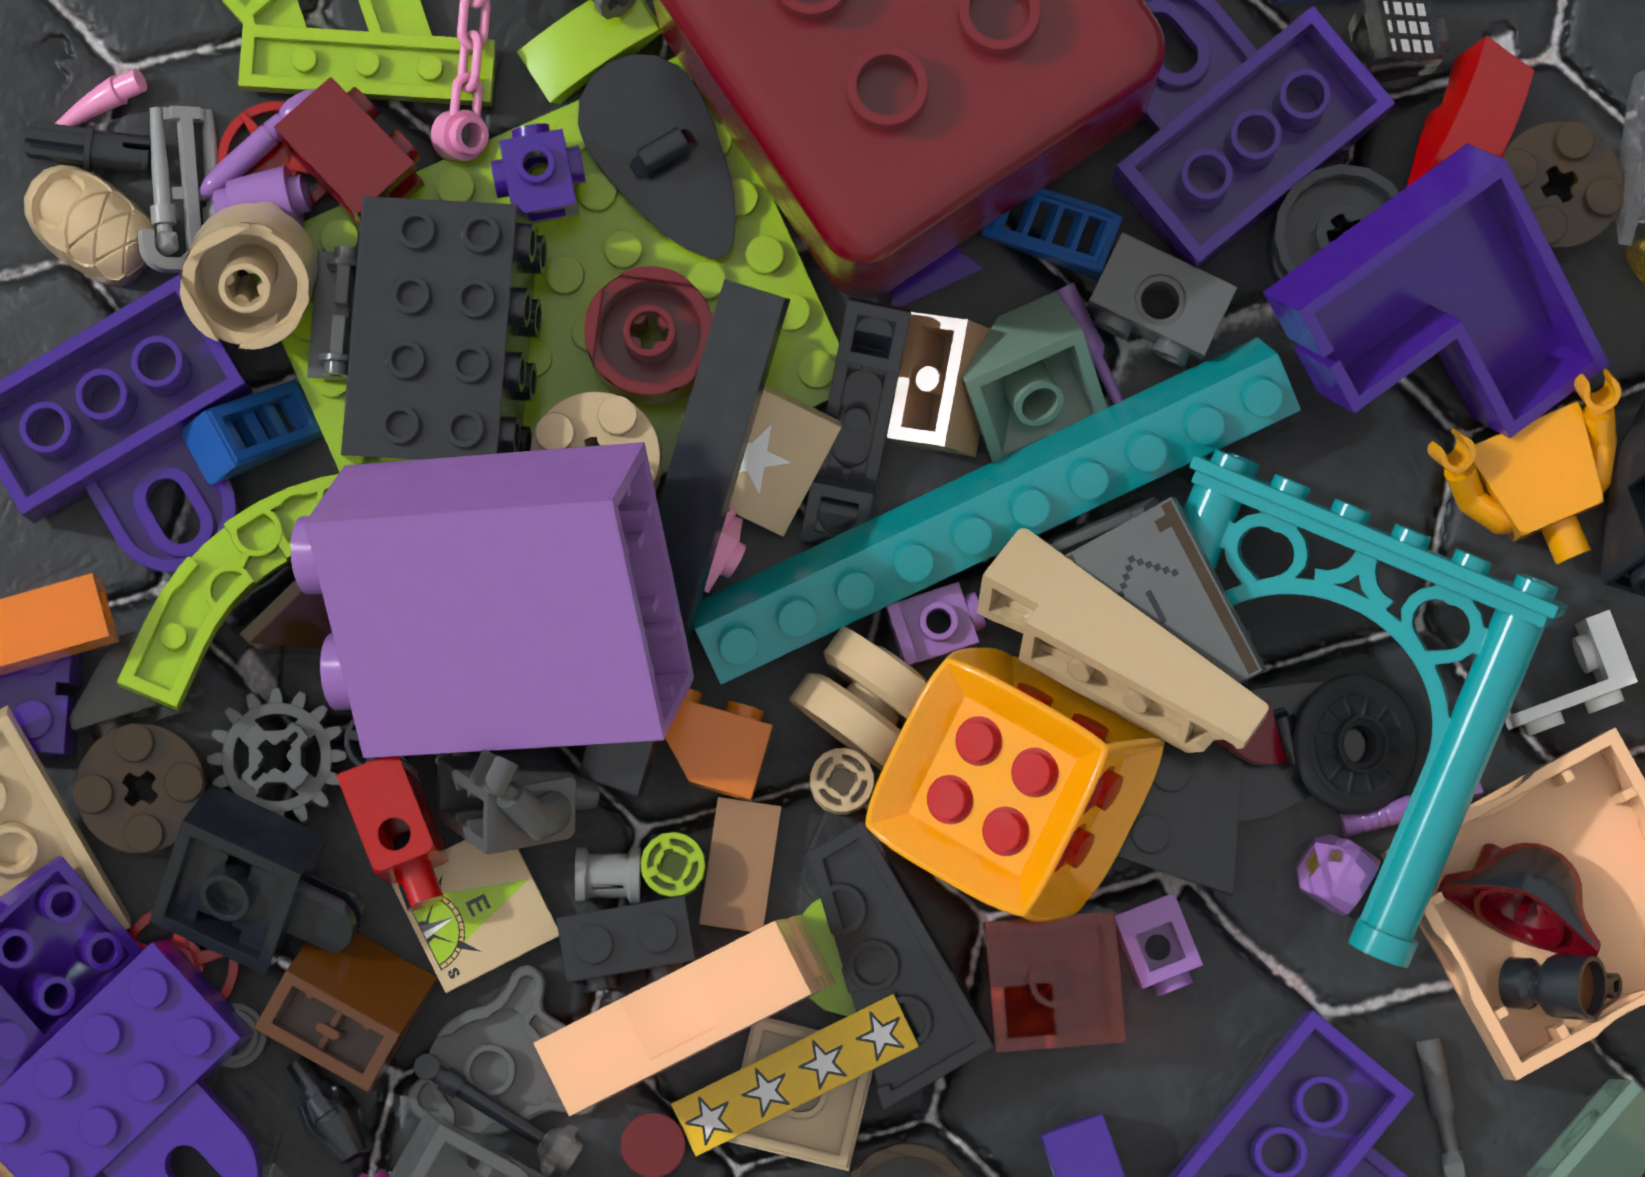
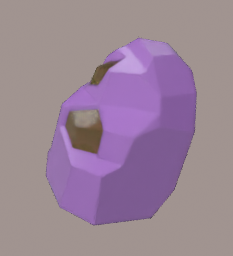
[1295,834,1381,916]

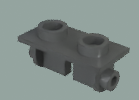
[307,246,358,381]

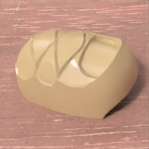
[24,165,157,287]

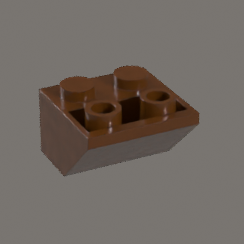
[254,932,438,1092]

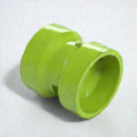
[640,832,707,898]

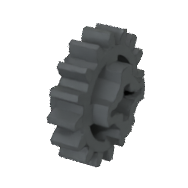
[207,688,350,824]

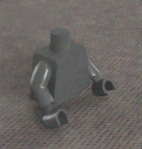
[432,749,599,854]

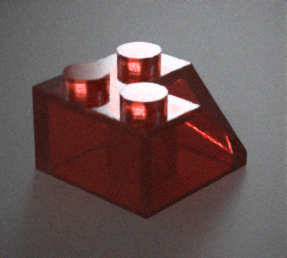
[982,911,1126,1053]

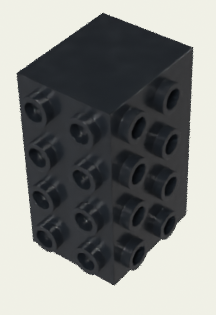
[341,196,547,464]

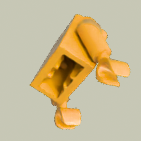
[1427,368,1621,565]

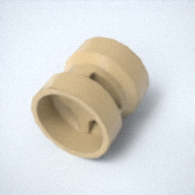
[810,748,874,815]

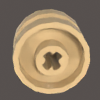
[789,627,927,772]

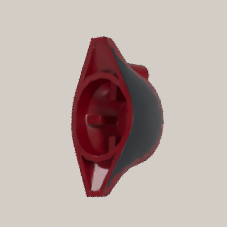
[1437,843,1601,957]

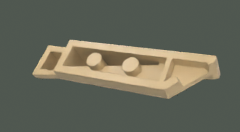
[977,528,1269,753]

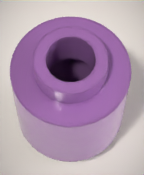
[212,165,312,227]

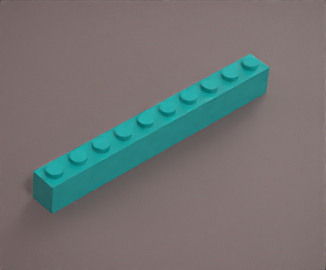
[693,337,1301,685]

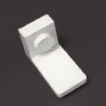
[1505,610,1638,736]

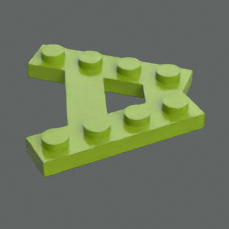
[221,0,497,107]

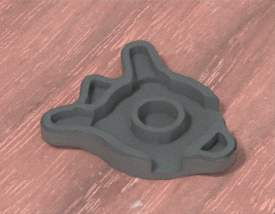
[408,965,598,1135]

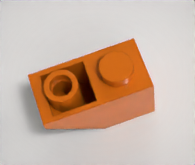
[665,688,773,802]

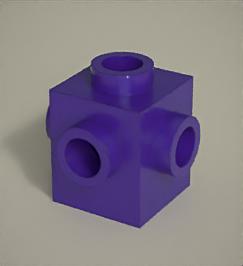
[491,123,586,224]

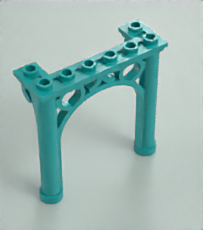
[1183,449,1568,968]

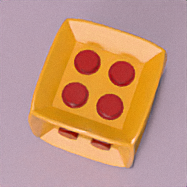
[865,647,1165,922]

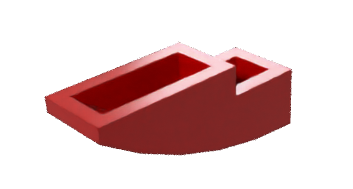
[1407,36,1534,187]

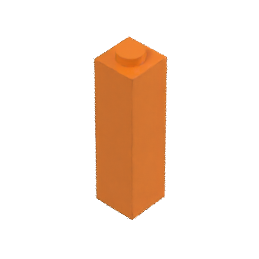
[0,573,120,676]

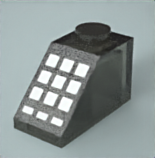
[1348,0,1449,83]

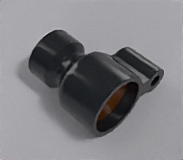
[1499,953,1622,1021]

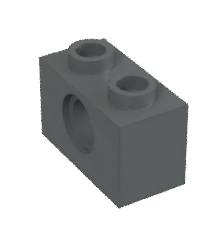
[1086,232,1237,367]

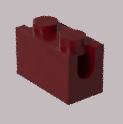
[274,77,425,226]

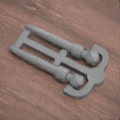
[138,106,218,274]

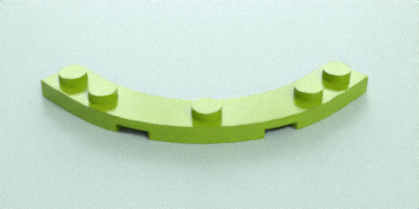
[117,474,338,711]

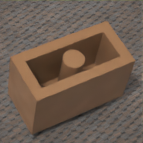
[887,312,990,457]

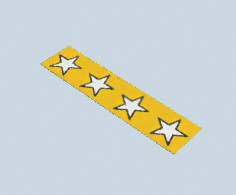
[671,994,919,1156]

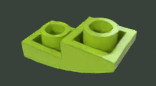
[517,0,661,104]

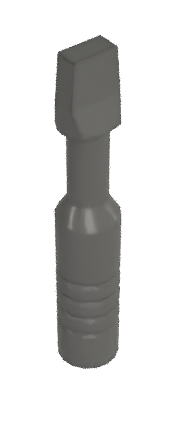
[1416,1037,1468,1177]

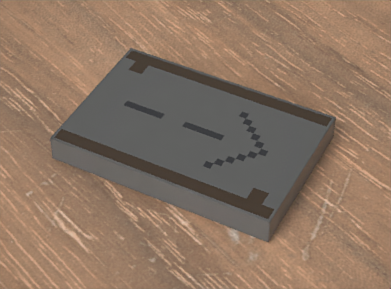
[1065,497,1266,684]

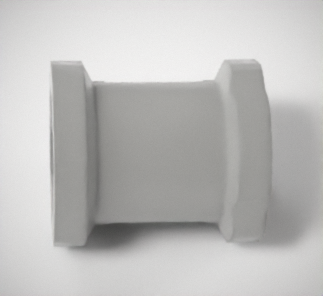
[575,847,642,905]

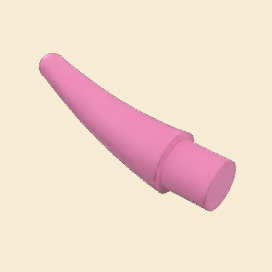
[55,68,147,127]

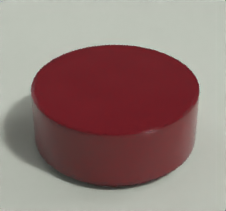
[621,1112,686,1177]

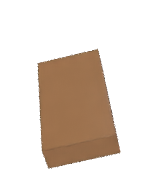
[699,797,782,932]

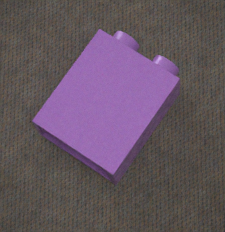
[291,442,694,758]

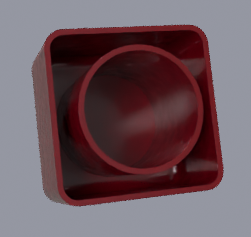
[653,0,1166,298]

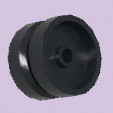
[1265,164,1400,283]

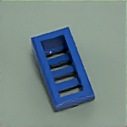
[981,188,1123,281]
[182,379,323,485]

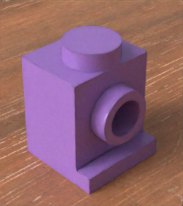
[885,582,987,668]
[1110,893,1203,996]

